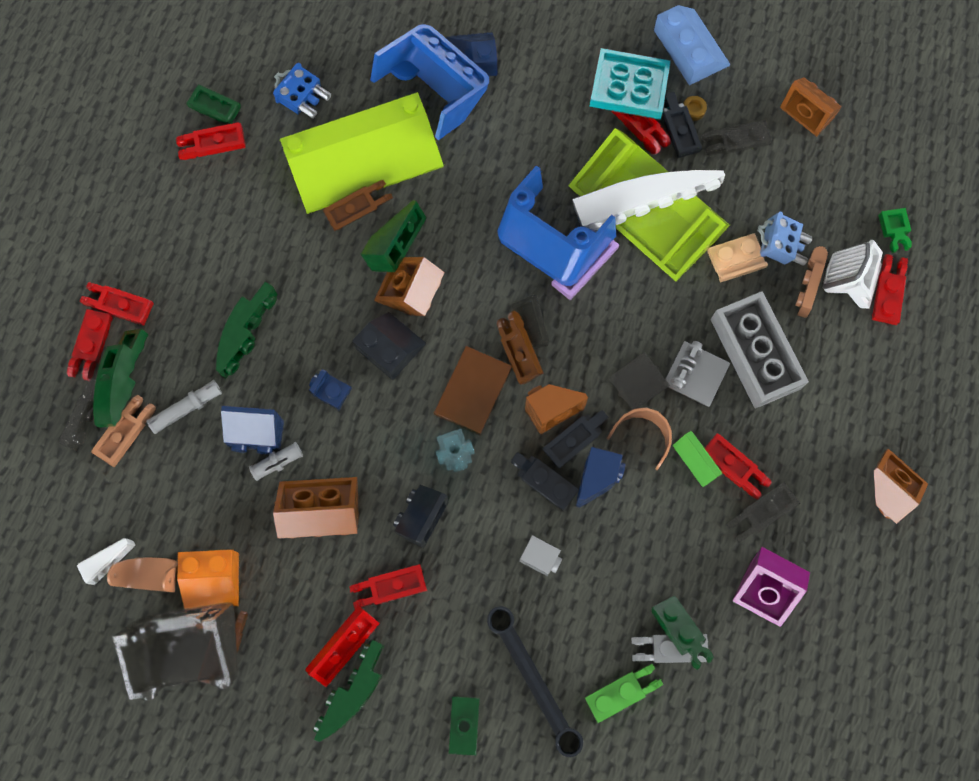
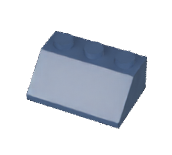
[654,5,730,85]

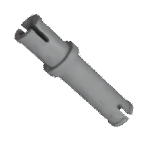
[146,380,222,434]

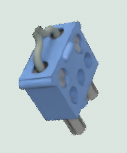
[757,212,812,266]

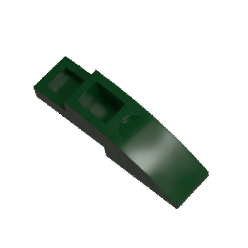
[216,282,278,379]
[93,329,148,428]
[313,640,384,742]

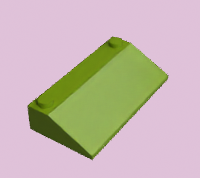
[280,92,444,214]
[568,128,730,281]

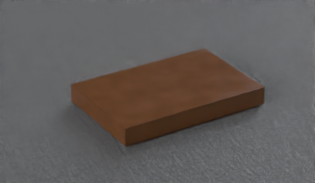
[434,346,512,435]

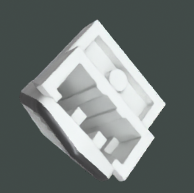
[823,240,883,308]

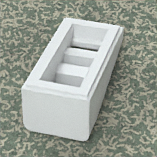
[77,538,135,585]

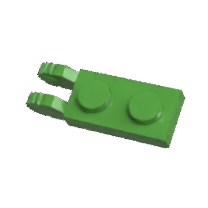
[584,664,663,723]

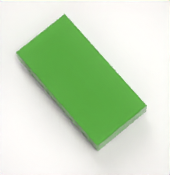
[672,431,723,487]

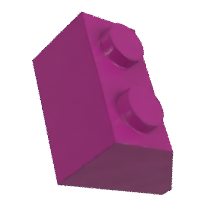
[732,547,810,627]

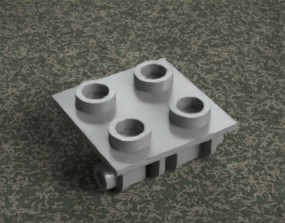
[663,341,730,407]

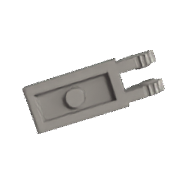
[632,634,708,663]

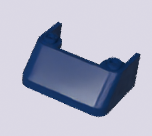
[370,24,489,140]
[498,166,616,286]

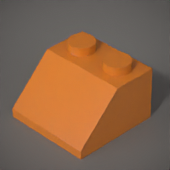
[177,550,239,609]

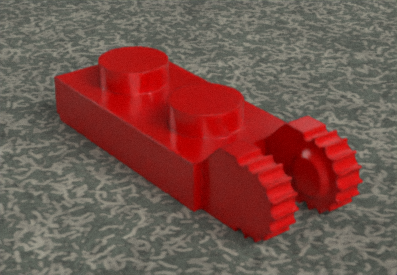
[612,111,671,155]
[176,122,246,160]
[872,254,908,325]
[80,282,154,326]
[67,309,113,381]
[704,433,772,499]
[349,564,427,609]

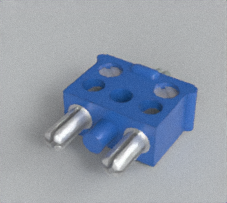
[273,63,331,118]

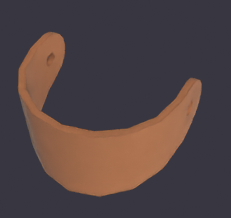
[607,408,672,470]
[107,557,178,592]

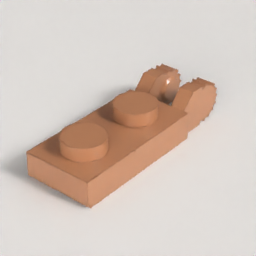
[795,246,828,318]
[91,395,156,467]

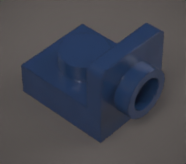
[309,369,352,410]

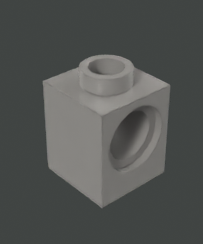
[519,535,562,576]

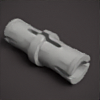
[249,442,303,481]

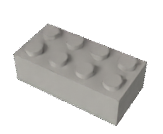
[710,291,809,409]

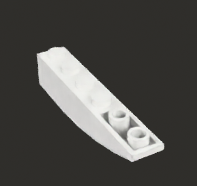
[573,170,725,233]

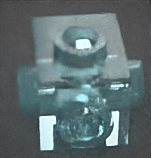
[435,429,475,472]

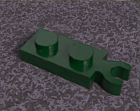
[651,595,713,670]

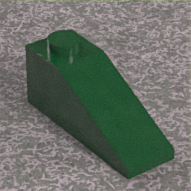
[361,201,427,272]

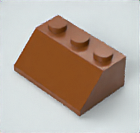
[273,477,359,539]

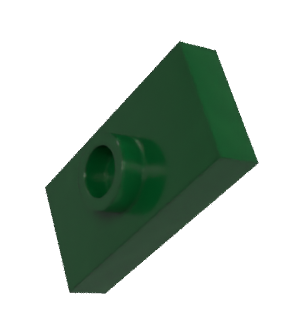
[186,84,241,125]
[449,696,480,756]

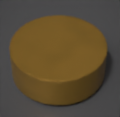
[684,96,707,121]

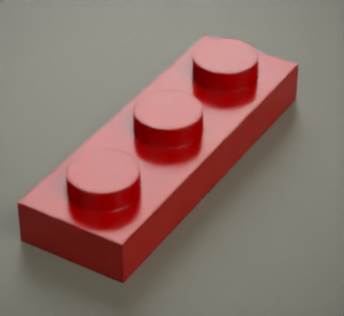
[305,605,380,687]

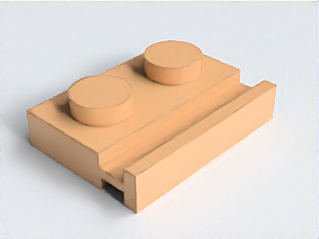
[707,233,768,283]

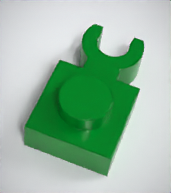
[878,208,912,253]

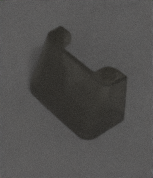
[113,602,238,701]

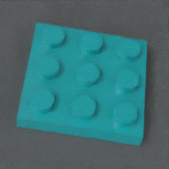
[589,48,670,119]

